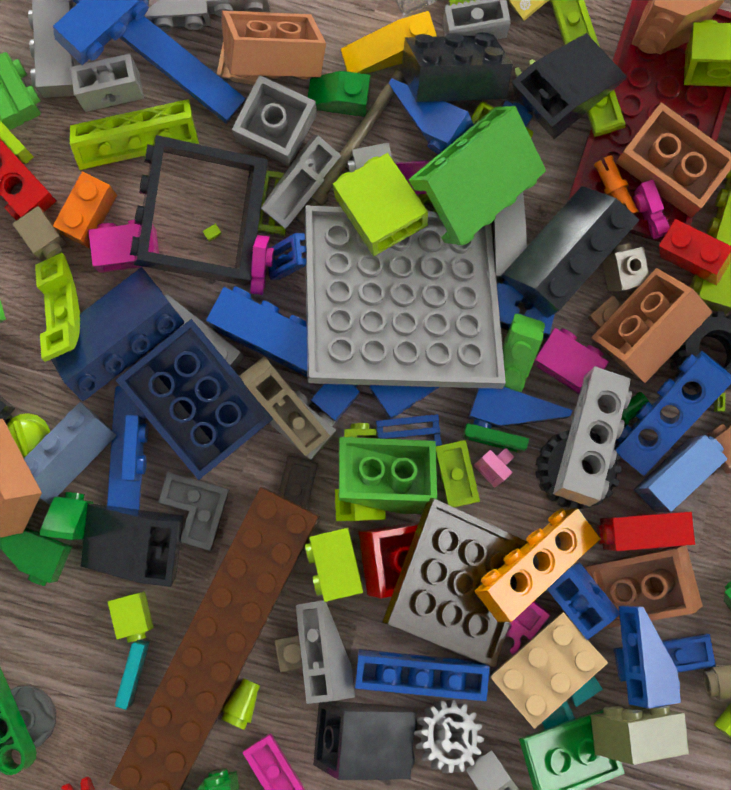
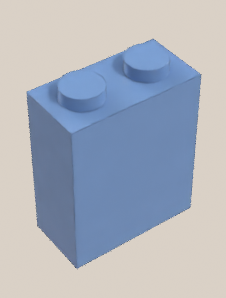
[633,435,728,513]

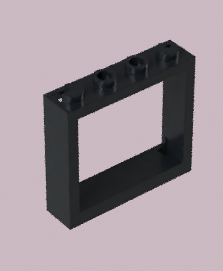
[130,135,268,286]

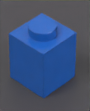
[311,384,360,422]

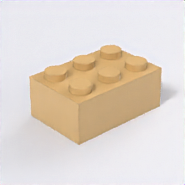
[489,612,608,729]

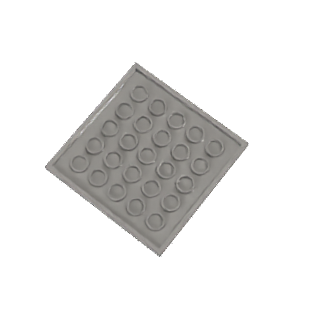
[305,205,506,389]

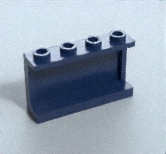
[51,267,184,401]

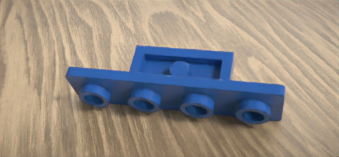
[107,386,149,510]

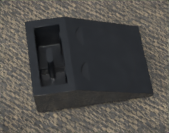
[512,33,627,139]
[80,503,184,587]

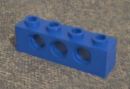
[615,351,731,476]
[355,649,490,701]

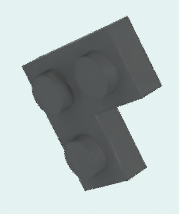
[158,472,230,551]

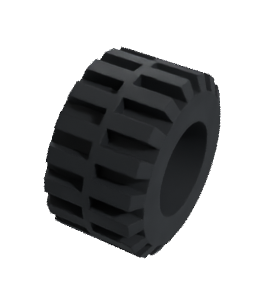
[670,311,731,393]
[535,430,621,509]

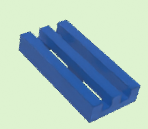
[268,233,306,280]
[376,414,442,446]

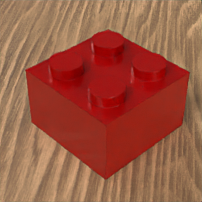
[358,521,419,599]

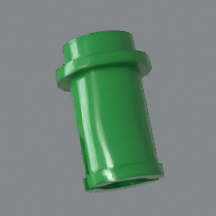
[621,392,649,426]

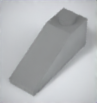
[296,600,355,704]

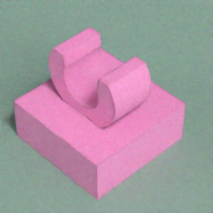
[473,448,514,488]

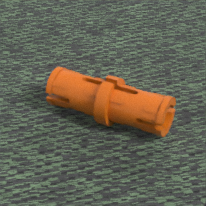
[594,155,639,215]

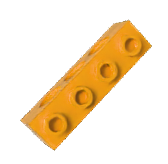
[475,508,601,622]

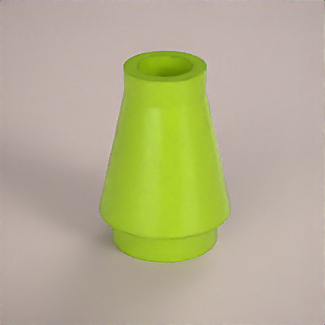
[221,678,260,730]

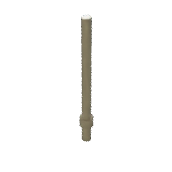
[296,70,404,226]

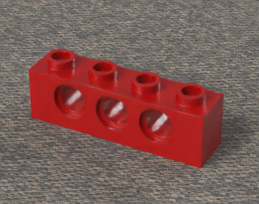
[0,139,57,221]

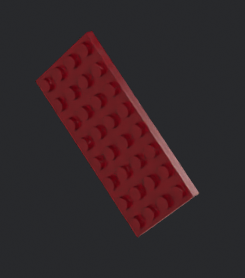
[566,0,731,243]

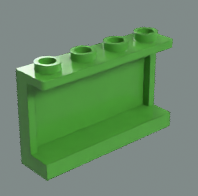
[408,106,546,245]

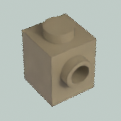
[602,243,649,291]

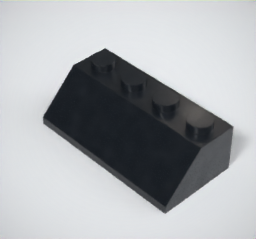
[501,186,639,318]

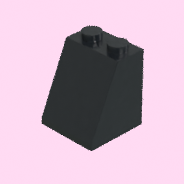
[313,701,417,780]

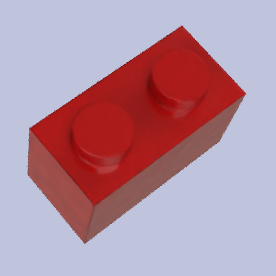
[659,219,731,286]

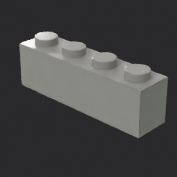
[28,0,79,98]

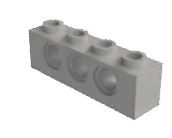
[553,366,632,507]

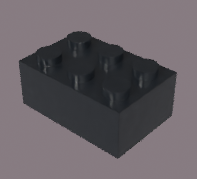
[401,32,513,102]

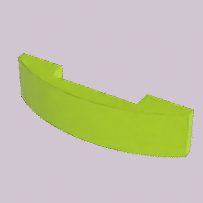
[35,252,80,362]

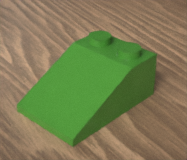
[339,437,437,514]

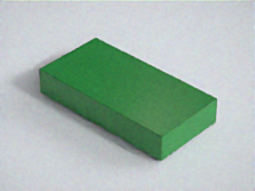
[462,423,529,454]

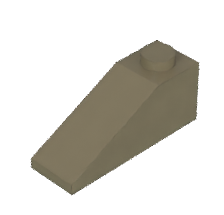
[240,356,330,456]

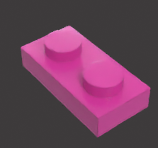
[242,733,305,790]

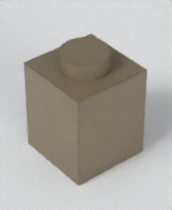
[13,206,67,260]

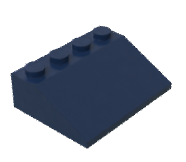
[115,319,273,480]

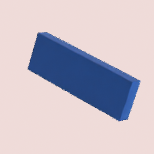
[613,633,716,682]

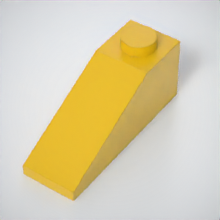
[341,11,437,74]

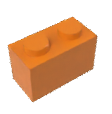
[53,171,118,248]

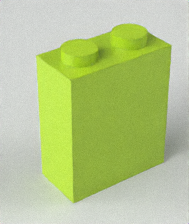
[332,152,428,257]

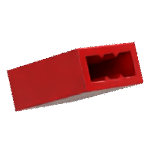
[596,512,695,551]

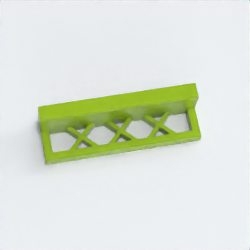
[70,99,199,170]

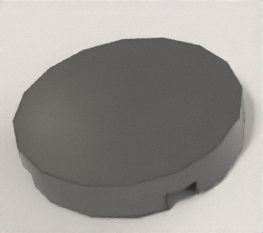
[0,685,56,750]

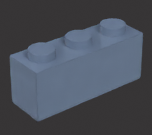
[24,402,117,504]

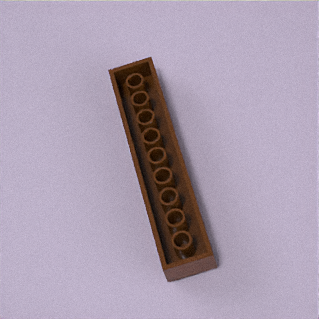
[109,487,320,790]

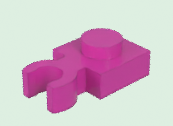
[633,180,670,239]
[250,235,274,295]
[506,601,550,654]

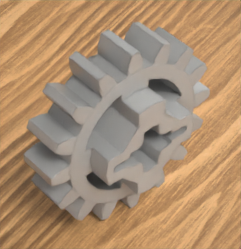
[414,700,484,774]

